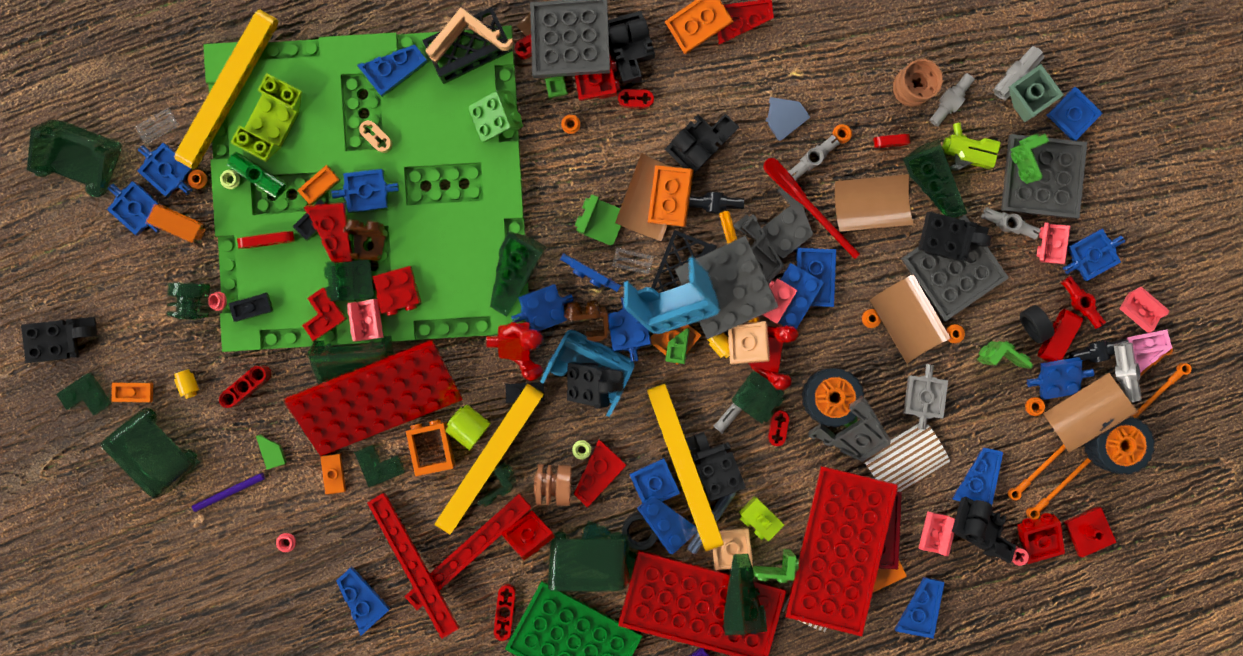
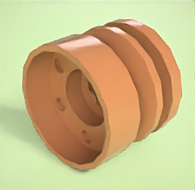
[893,59,943,107]
[534,464,572,506]

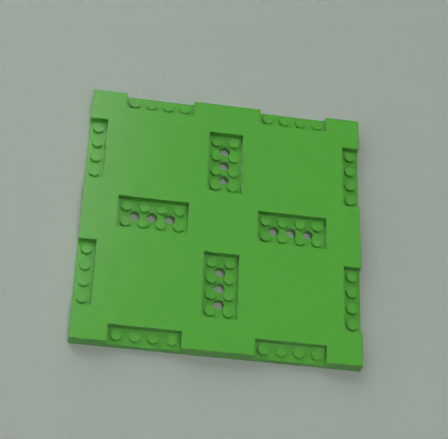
[203,26,529,352]

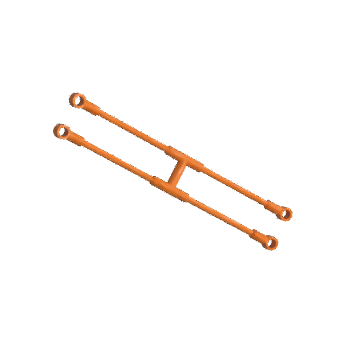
[1008,347,1192,520]

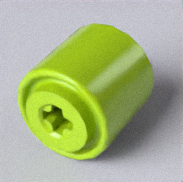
[446,404,491,451]

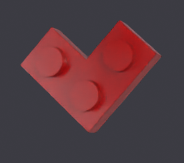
[302,287,347,341]

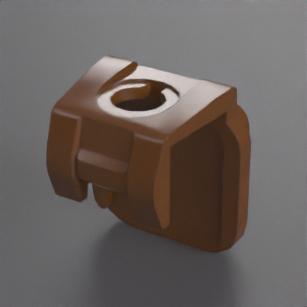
[343,220,387,261]
[564,300,608,342]

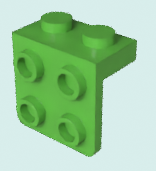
[469,90,524,142]
[1010,134,1049,184]
[575,194,621,246]
[977,341,1034,368]
[751,549,799,583]

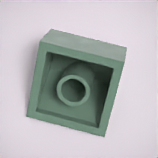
[1008,64,1064,122]

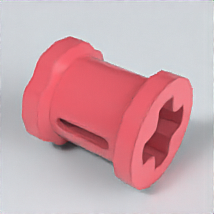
[1012,546,1029,566]

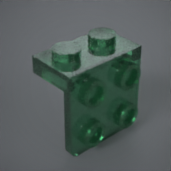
[324,260,374,302]
[732,371,785,424]
[477,462,516,506]

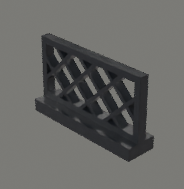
[422,7,513,84]
[651,230,717,292]

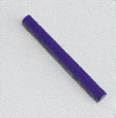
[192,473,265,512]

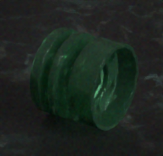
[166,283,210,320]

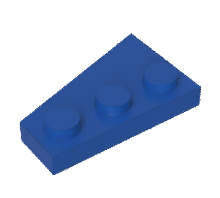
[357,45,428,97]
[952,447,1003,505]
[637,496,698,554]
[336,567,391,636]
[894,577,945,639]

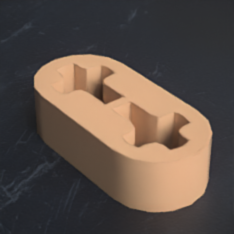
[359,120,392,153]

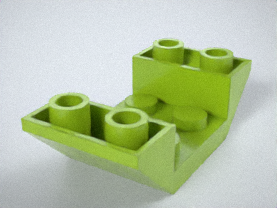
[230,73,302,161]

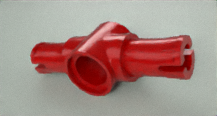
[1061,276,1106,329]

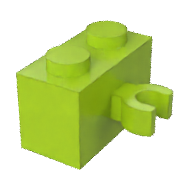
[739,496,784,542]

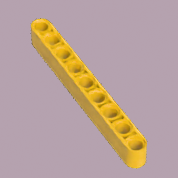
[174,9,278,169]
[434,383,544,535]
[647,383,724,552]

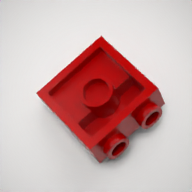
[575,56,620,101]
[372,266,421,316]
[1017,513,1065,564]

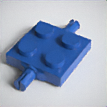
[137,143,194,197]
[331,169,399,213]
[107,181,162,236]
[1063,229,1125,281]
[560,253,621,292]
[511,284,574,331]
[608,298,652,362]
[1027,357,1094,400]

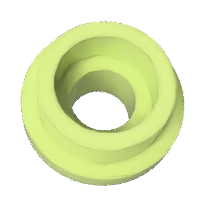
[220,170,241,189]
[572,440,591,459]

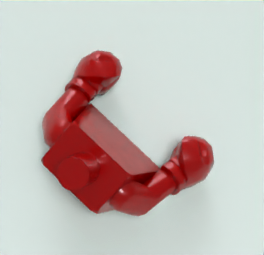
[486,322,543,381]
[748,326,799,390]

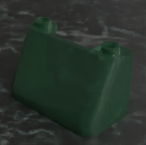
[27,120,122,197]
[308,336,394,385]
[100,408,200,498]
[548,532,630,592]

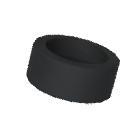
[1019,305,1055,343]
[622,512,658,550]

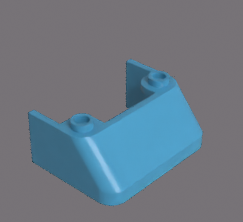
[624,257,719,334]
[540,330,635,417]

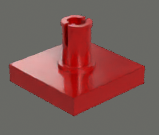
[1063,506,1117,558]
[501,510,555,561]

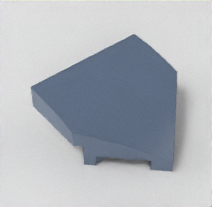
[766,97,810,141]

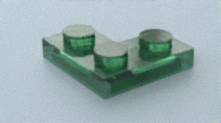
[56,373,112,415]
[354,444,405,487]

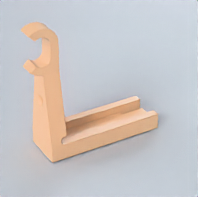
[426,8,513,63]

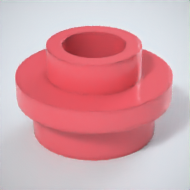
[208,292,227,311]
[276,533,296,552]

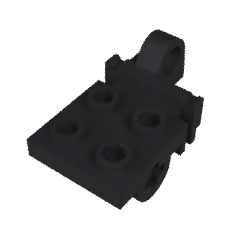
[608,11,655,84]
[665,113,739,175]
[918,212,992,261]
[21,317,97,363]
[567,362,624,409]
[686,432,746,502]
[951,497,1016,563]

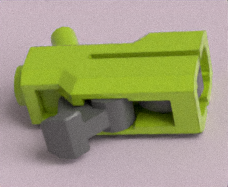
[942,123,1000,171]

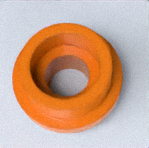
[561,115,581,134]
[832,124,852,144]
[188,170,208,189]
[862,309,881,328]
[946,324,965,343]
[1025,397,1045,416]

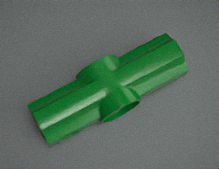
[227,152,286,199]

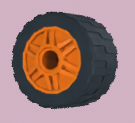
[802,368,864,427]
[1084,416,1155,475]

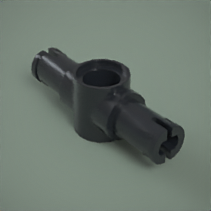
[689,192,744,213]
[1069,339,1128,363]

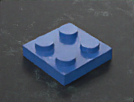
[1046,86,1102,141]
[629,458,680,503]

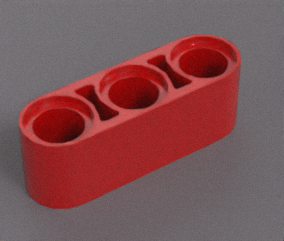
[1037,308,1083,362]
[219,365,272,408]

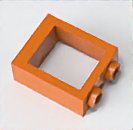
[146,204,206,243]
[406,419,456,477]

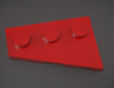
[717,0,774,46]
[304,202,353,263]
[574,439,627,508]

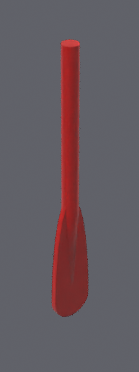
[763,158,860,259]

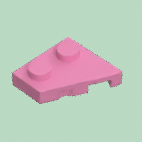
[1126,330,1172,373]

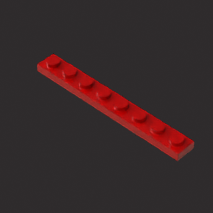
[367,493,460,639]
[404,493,532,610]

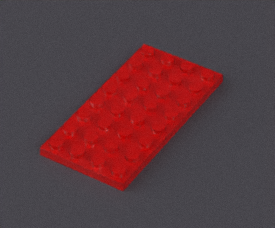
[285,340,463,456]
[785,466,898,636]
[618,550,786,656]

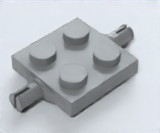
[904,364,948,430]

